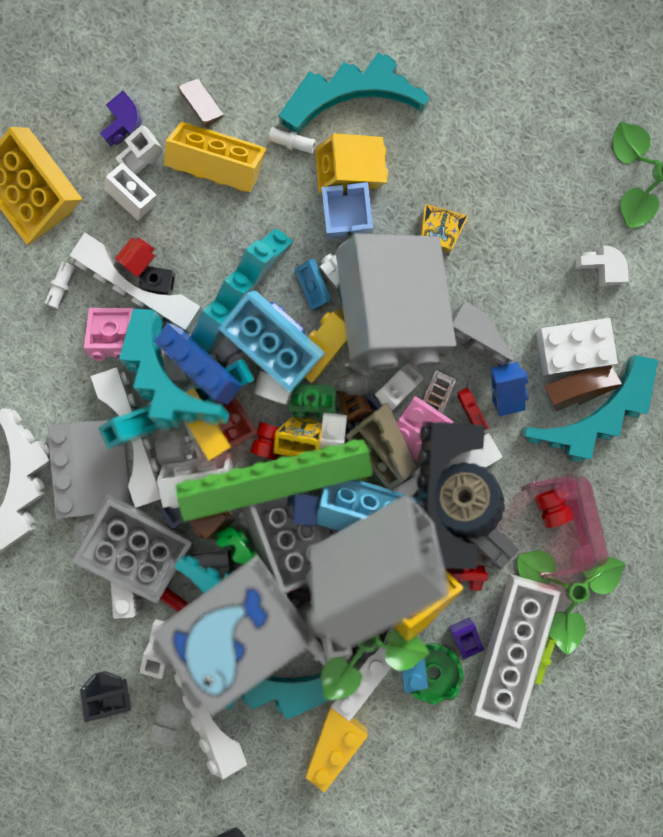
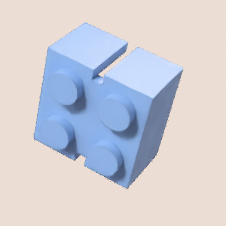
[322,182,373,240]

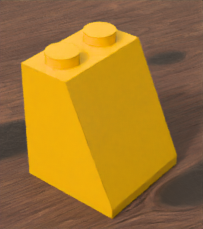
[315,133,388,193]

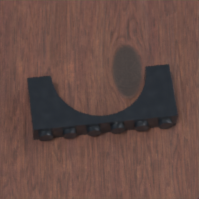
[416,421,485,569]

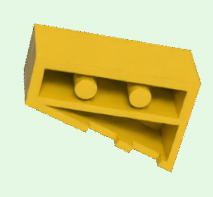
[305,308,348,383]
[306,700,368,793]

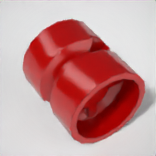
[250,422,280,460]
[534,487,575,528]

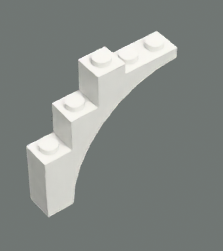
[0,408,51,553]

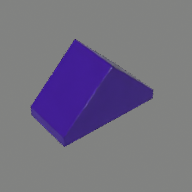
[449,617,484,660]

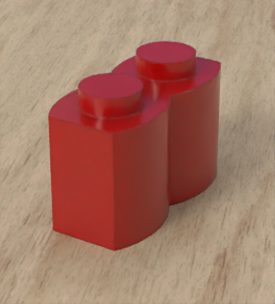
[114,237,156,277]

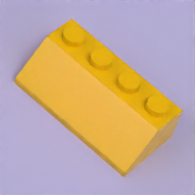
[164,121,267,192]

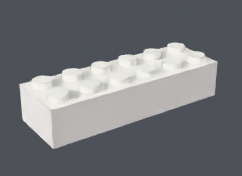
[471,574,560,728]

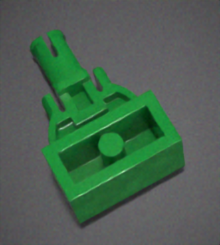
[289,384,336,418]

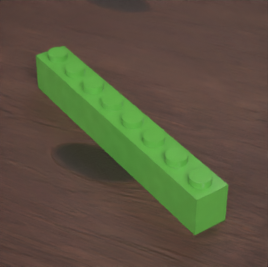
[175,439,372,521]

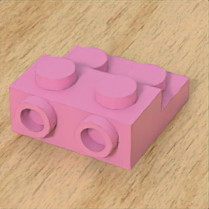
[84,308,135,361]
[397,396,454,461]

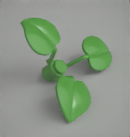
[612,121,663,228]
[517,551,625,655]
[321,629,429,700]

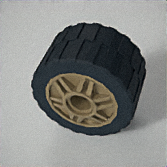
[436,462,505,539]

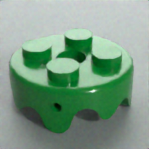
[216,525,262,568]
[411,643,464,705]

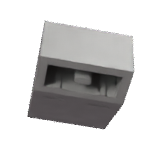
[452,301,515,367]

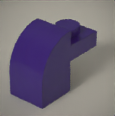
[100,90,142,147]

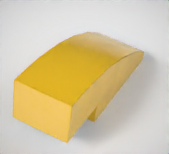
[185,387,231,460]

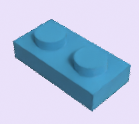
[294,259,332,311]
[401,659,428,693]

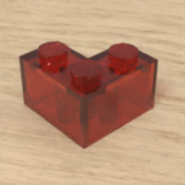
[211,396,258,461]

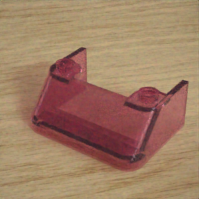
[521,476,608,578]

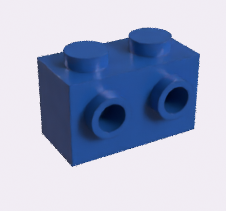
[490,362,529,417]

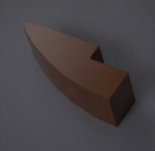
[544,365,622,412]

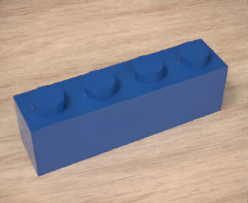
[154,323,242,404]

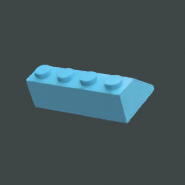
[218,291,326,392]
[316,479,417,531]

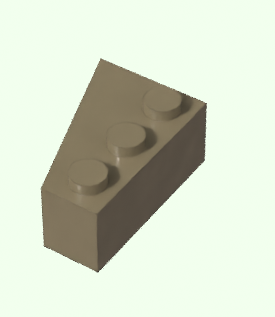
[345,402,417,490]

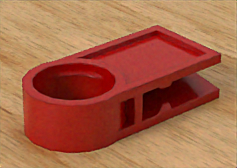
[456,387,489,430]

